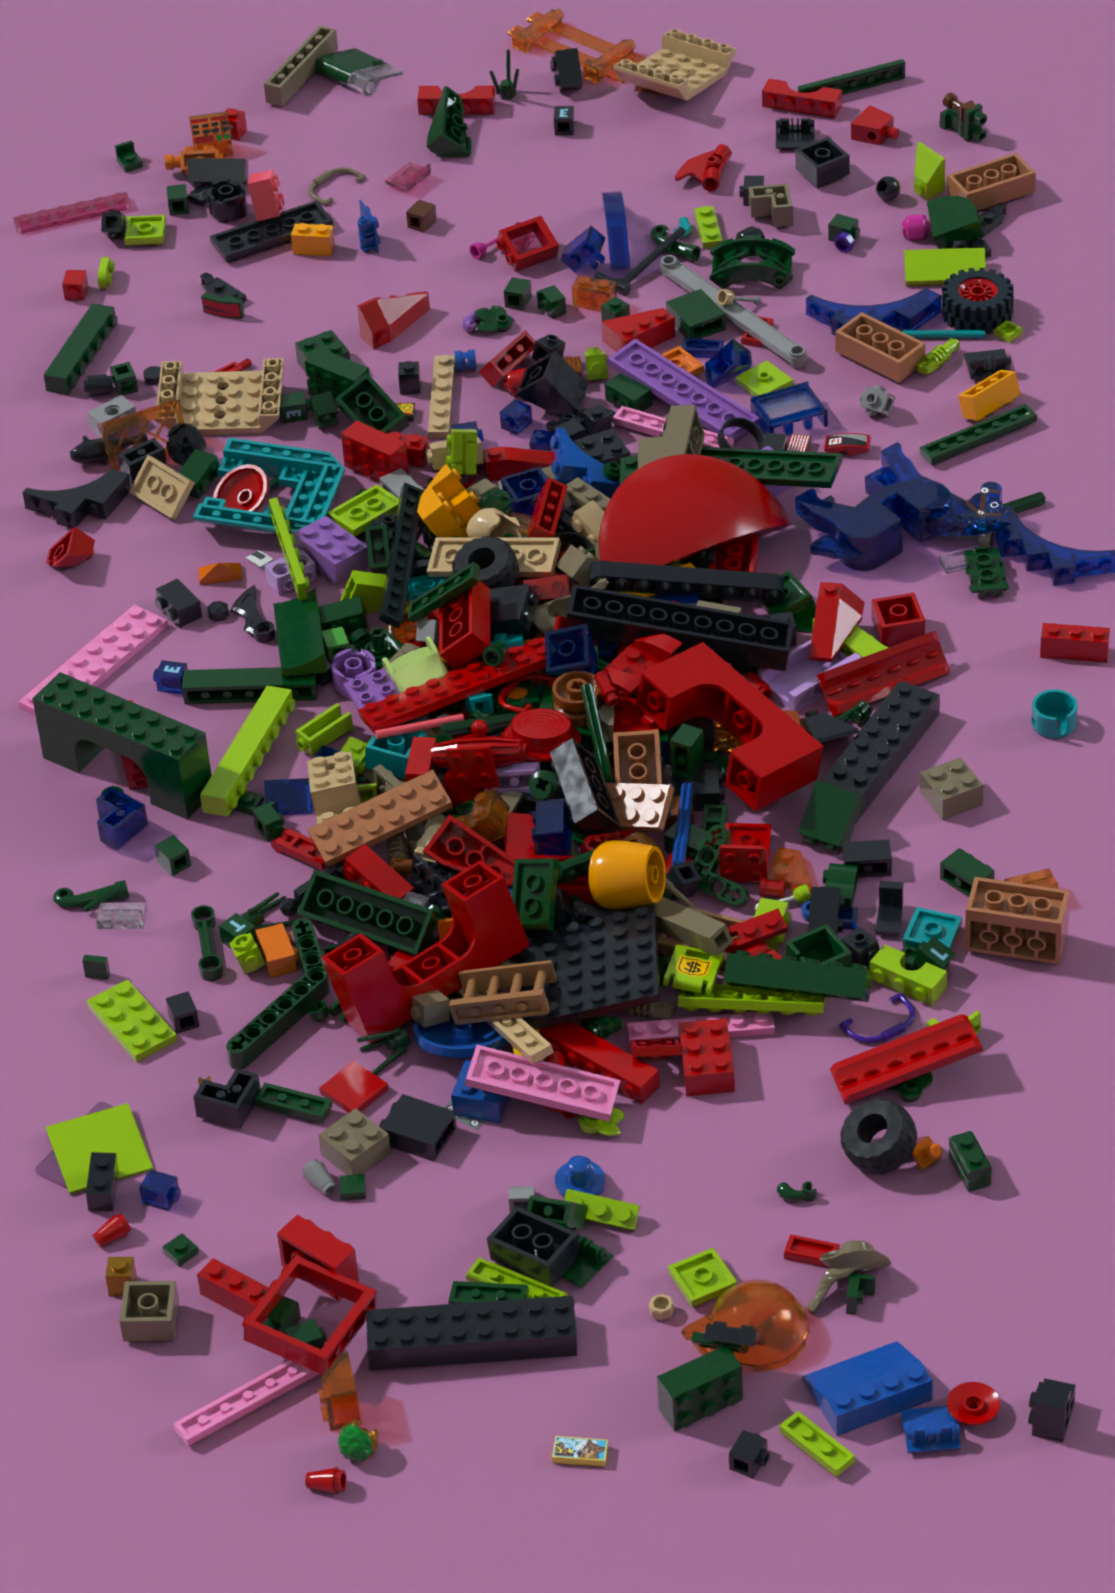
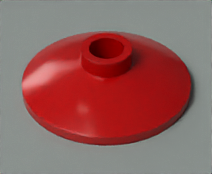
[947,1382,1000,1426]

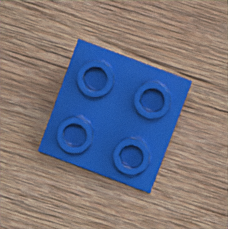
[357,200,380,253]
[901,1405,961,1453]

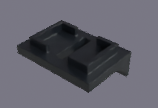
[704,1321,766,1347]

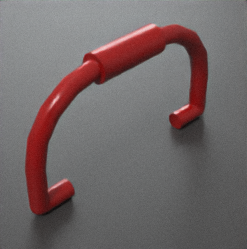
[498,674,557,713]

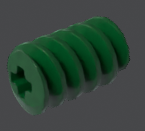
[529,770,565,802]

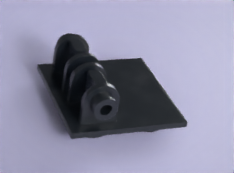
[776,118,815,150]
[964,349,1011,380]

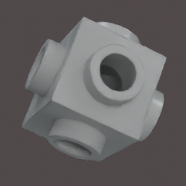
[860,385,896,416]

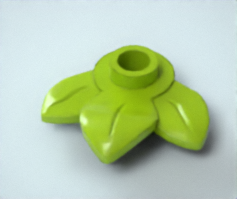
[578,1107,625,1136]

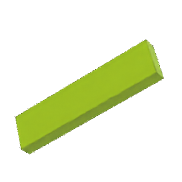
[466,1257,568,1299]

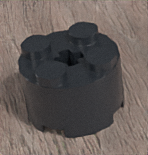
[206,178,248,223]

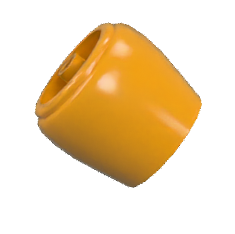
[589,840,666,910]

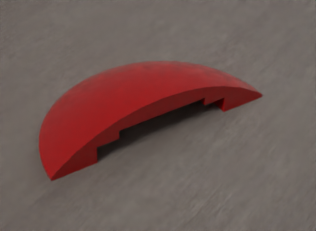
[599,454,792,566]

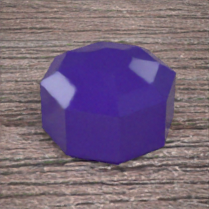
[834,232,854,253]

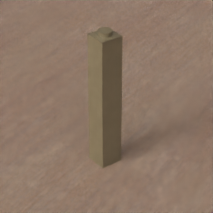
[621,897,733,956]

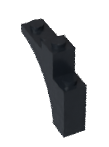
[22,469,131,528]

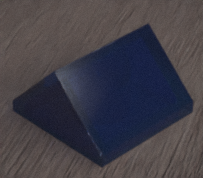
[264,778,312,815]

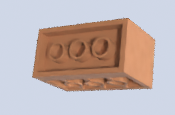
[965,877,1070,965]

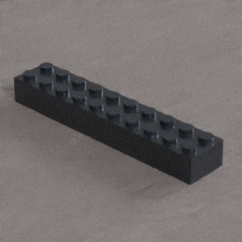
[564,584,794,671]

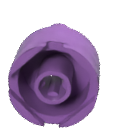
[331,649,376,701]

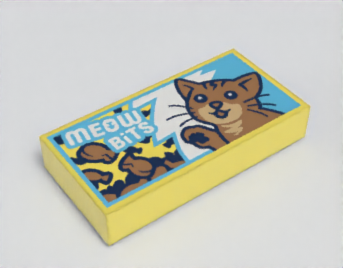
[552,1436,609,1467]

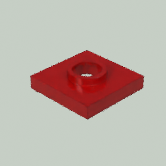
[630,1038,682,1059]

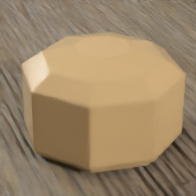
[648,1294,675,1320]

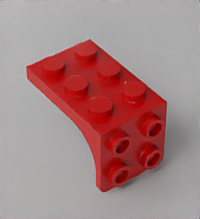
[719,823,772,883]

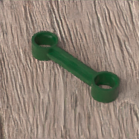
[191,905,224,981]

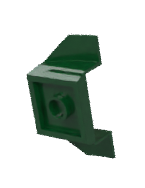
[758,570,816,633]

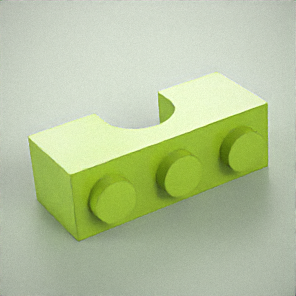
[870,944,947,1006]

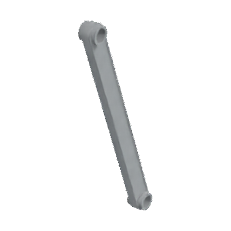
[660,255,807,368]

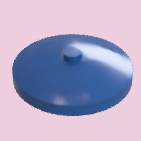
[413,1020,508,1058]

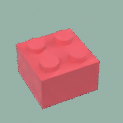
[247,169,285,221]

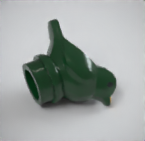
[581,1015,623,1039]

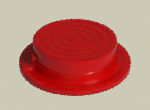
[501,708,581,762]

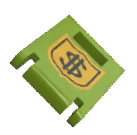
[663,944,723,995]

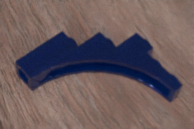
[806,288,942,336]
[990,506,1115,586]

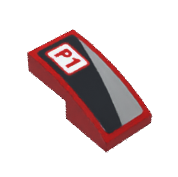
[824,433,871,456]

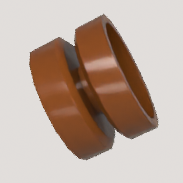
[552,671,603,727]

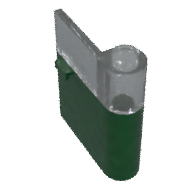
[315,48,404,96]

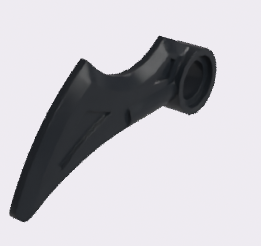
[230,585,276,643]

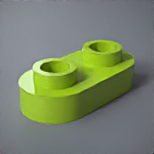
[98,257,115,289]

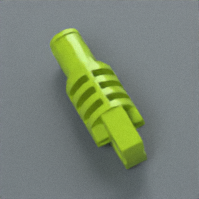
[917,338,960,375]

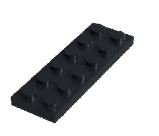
[210,200,334,262]

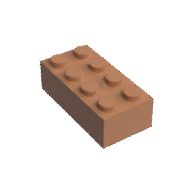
[947,153,1036,211]
[835,312,925,383]
[613,729,663,784]

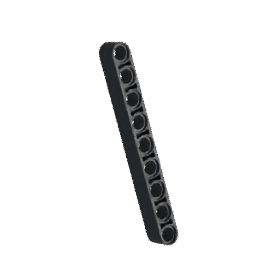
[589,560,785,603]

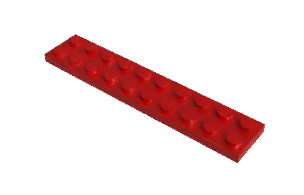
[358,630,580,734]

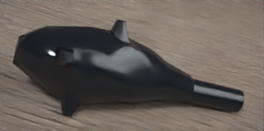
[70,433,148,465]

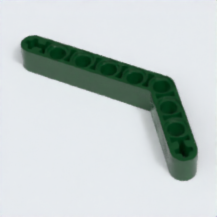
[226,918,330,1069]

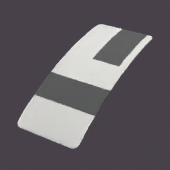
[246,550,275,571]

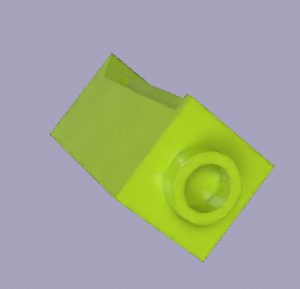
[295,703,354,757]

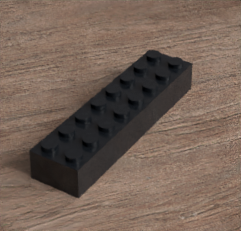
[820,680,940,823]
[366,1296,577,1370]

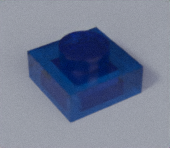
[529,430,554,451]

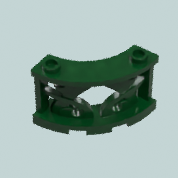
[709,235,795,289]

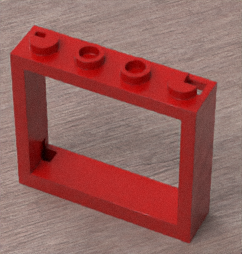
[242,1255,377,1376]

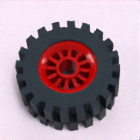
[942,268,1014,334]

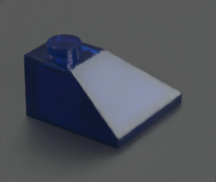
[705,339,752,389]
[545,624,598,676]

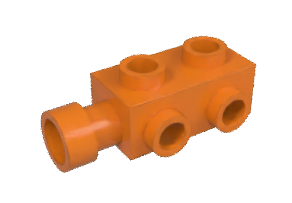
[165,145,224,175]

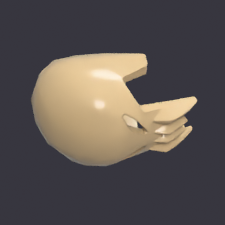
[466,508,522,538]

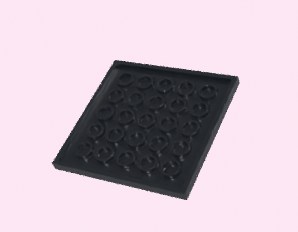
[516,905,661,1030]

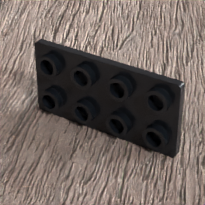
[411,853,461,919]

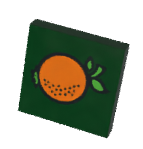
[485,680,540,715]

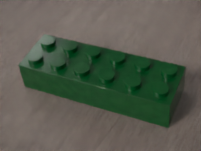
[297,870,445,955]

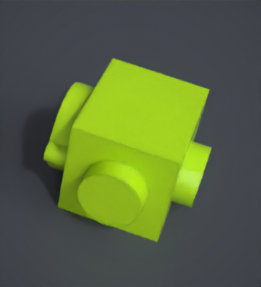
[229,933,266,974]

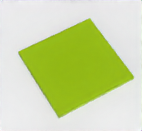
[45,1103,153,1194]

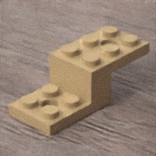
[307,751,362,824]

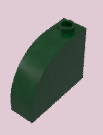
[927,196,986,249]

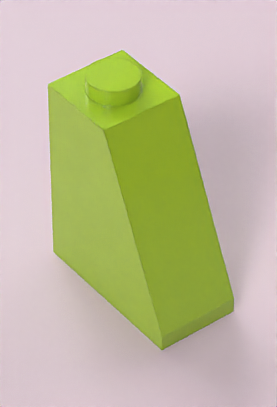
[340,570,386,614]

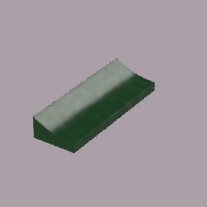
[273,588,326,677]

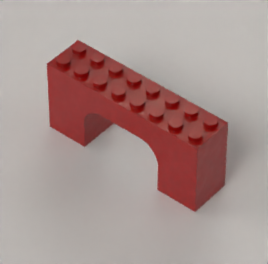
[636,642,824,811]
[321,860,530,1043]

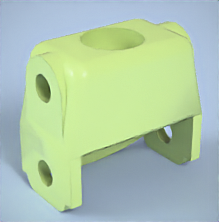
[382,636,448,693]

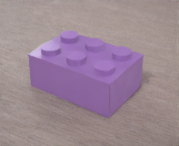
[293,516,368,584]

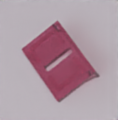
[385,162,431,192]

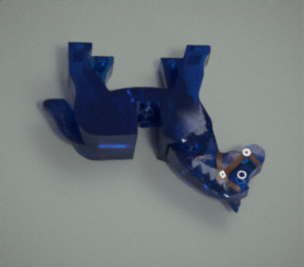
[795,442,1011,571]

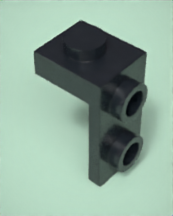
[876,881,904,936]

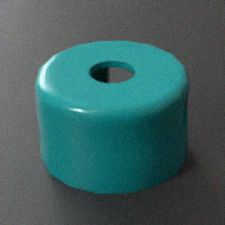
[1031,689,1078,739]

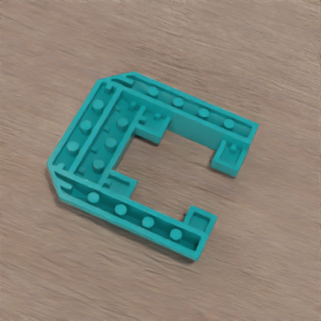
[193,437,345,534]

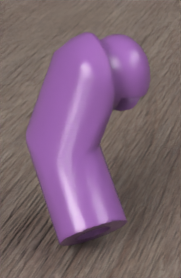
[462,311,480,333]

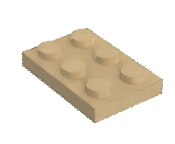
[129,455,195,520]

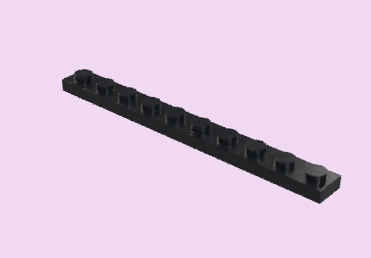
[379,482,424,629]

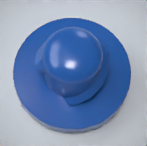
[555,1156,605,1198]

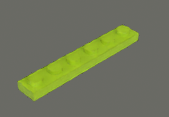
[269,498,310,600]

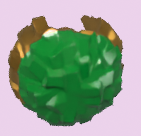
[338,1419,379,1462]

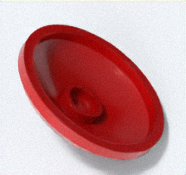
[213,464,269,512]

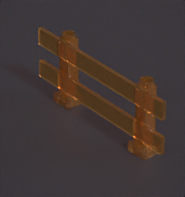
[508,9,646,84]

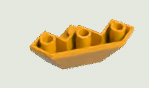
[417,464,480,537]

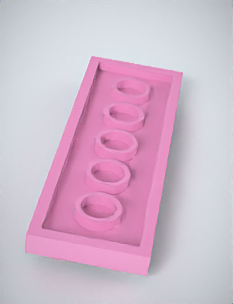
[465,1045,620,1121]

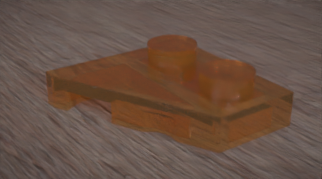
[767,847,812,893]

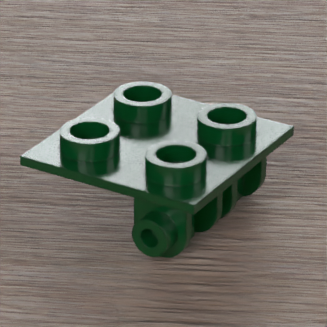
[562,1229,614,1288]

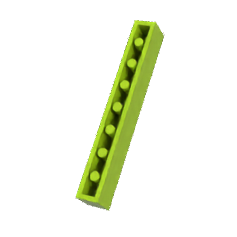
[200,686,295,817]

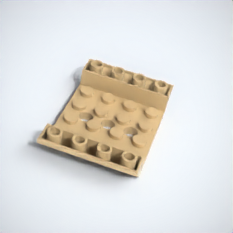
[613,29,737,101]
[155,358,284,435]

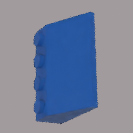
[803,1341,933,1436]

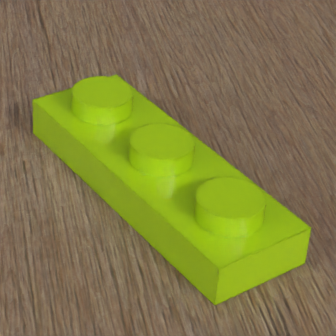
[694,206,723,249]
[564,1189,641,1231]
[779,1411,855,1477]

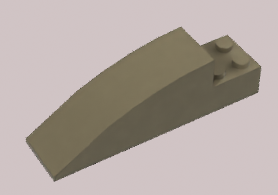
[638,405,705,469]

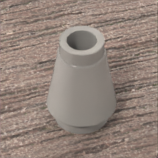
[302,1159,336,1196]

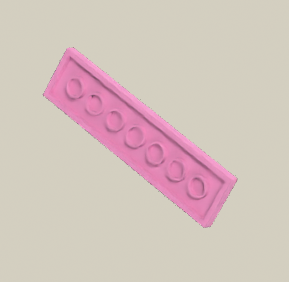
[18,604,168,715]

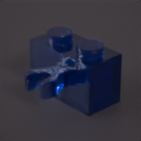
[561,226,606,272]

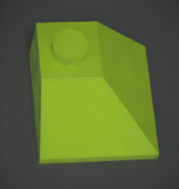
[914,142,945,200]

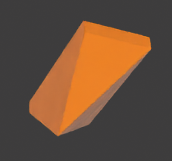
[198,563,243,585]

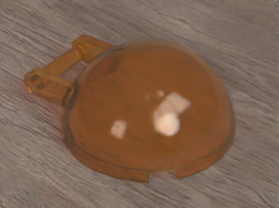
[681,1279,810,1372]

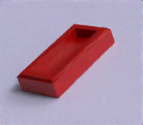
[784,1234,840,1268]

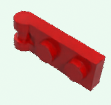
[271,828,327,870]
[724,908,788,953]

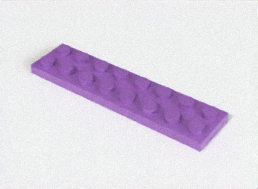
[607,339,759,442]

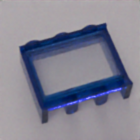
[750,381,828,435]

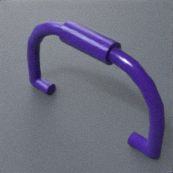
[839,993,915,1043]

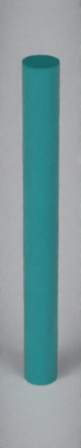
[903,330,985,338]

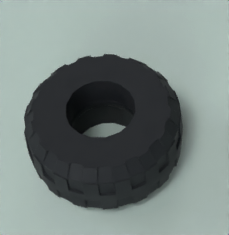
[452,536,519,589]
[840,1098,917,1175]

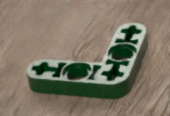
[693,825,750,908]

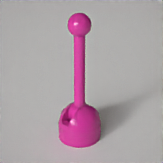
[469,237,498,259]

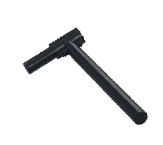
[595,227,685,295]

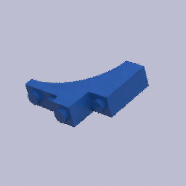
[550,428,620,499]

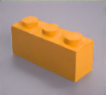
[958,370,1021,421]

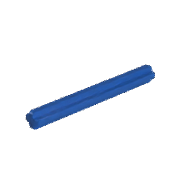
[672,782,694,866]

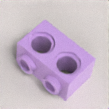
[265,549,317,595]

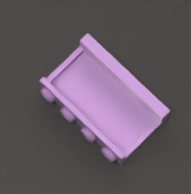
[759,639,862,714]

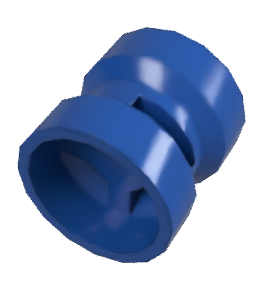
[454,349,477,371]

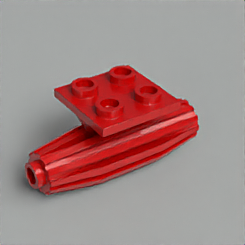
[431,736,529,789]

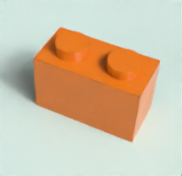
[255,923,300,978]

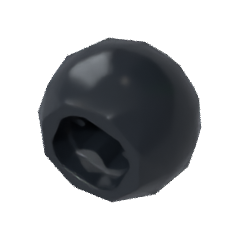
[876,176,901,201]

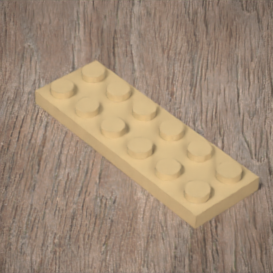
[427,537,561,577]

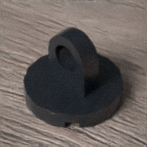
[166,423,207,465]

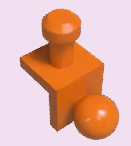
[912,1136,943,1170]

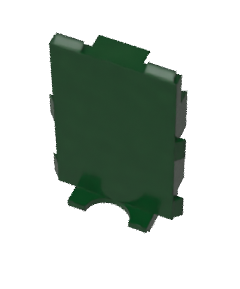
[963,546,1009,598]

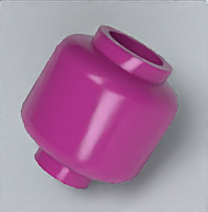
[902,214,931,241]

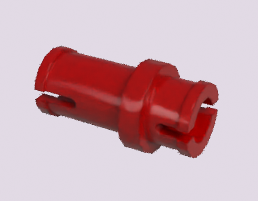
[594,671,621,707]

